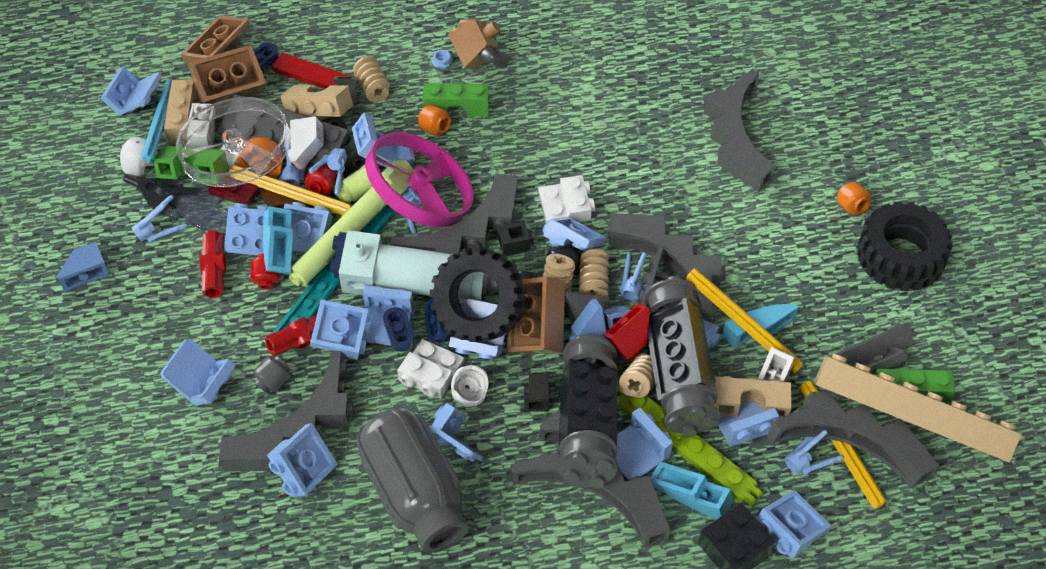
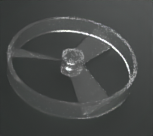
[176,97,291,187]

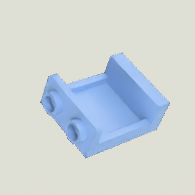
[352,112,415,168]

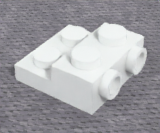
[538,175,595,223]
[397,339,465,399]

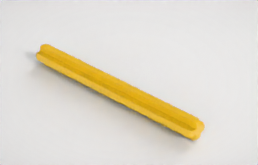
[229,165,352,216]
[686,268,803,373]
[800,381,886,509]

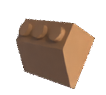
[181,15,250,72]
[189,45,266,107]
[507,277,565,354]

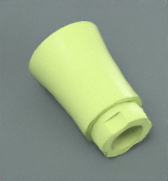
[334,164,372,203]

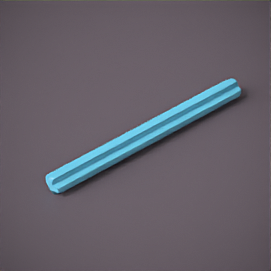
[141,78,172,162]

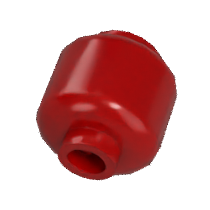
[305,164,337,196]
[250,253,281,290]

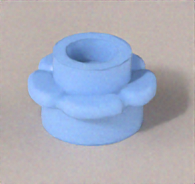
[432,50,453,69]

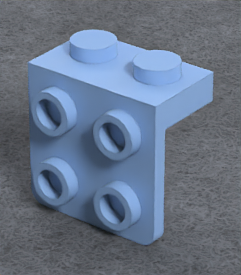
[100,67,162,116]
[224,203,268,256]
[362,286,414,345]
[449,298,506,359]
[161,339,236,406]
[718,401,779,447]
[430,403,485,462]
[616,408,672,481]

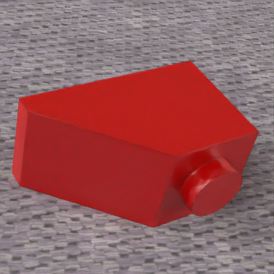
[603,303,650,360]

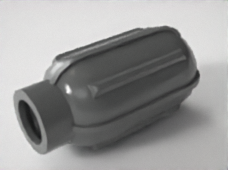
[357,407,469,554]

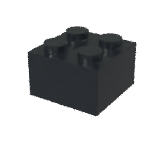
[698,503,776,569]

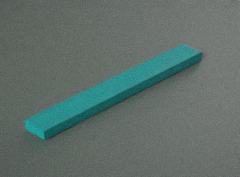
[272,207,394,333]

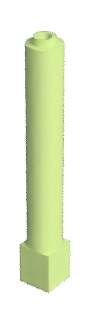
[289,159,413,286]

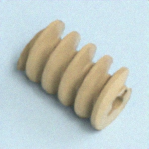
[353,56,390,102]
[579,249,609,297]
[543,253,575,292]
[619,354,655,398]

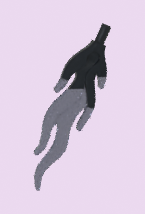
[123,174,228,234]

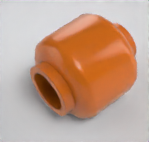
[418,105,451,136]
[837,182,871,215]

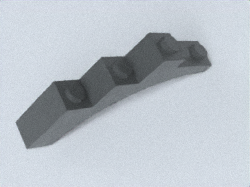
[704,68,775,192]
[390,174,518,254]
[609,213,725,322]
[219,351,354,471]
[767,389,940,488]
[510,442,670,547]

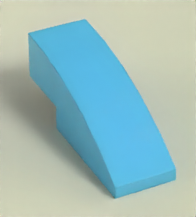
[263,206,293,274]
[723,304,798,349]
[650,461,734,519]

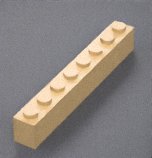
[814,353,1022,463]

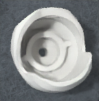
[120,137,157,177]
[451,365,489,407]

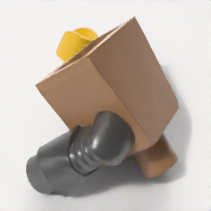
[448,19,509,70]

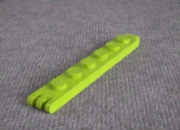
[617,385,763,506]

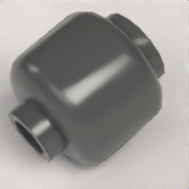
[254,356,290,392]

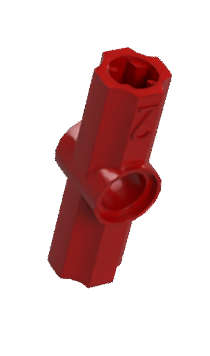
[199,230,226,298]
[265,315,317,357]

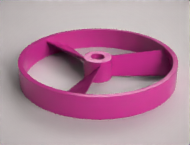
[365,132,474,228]

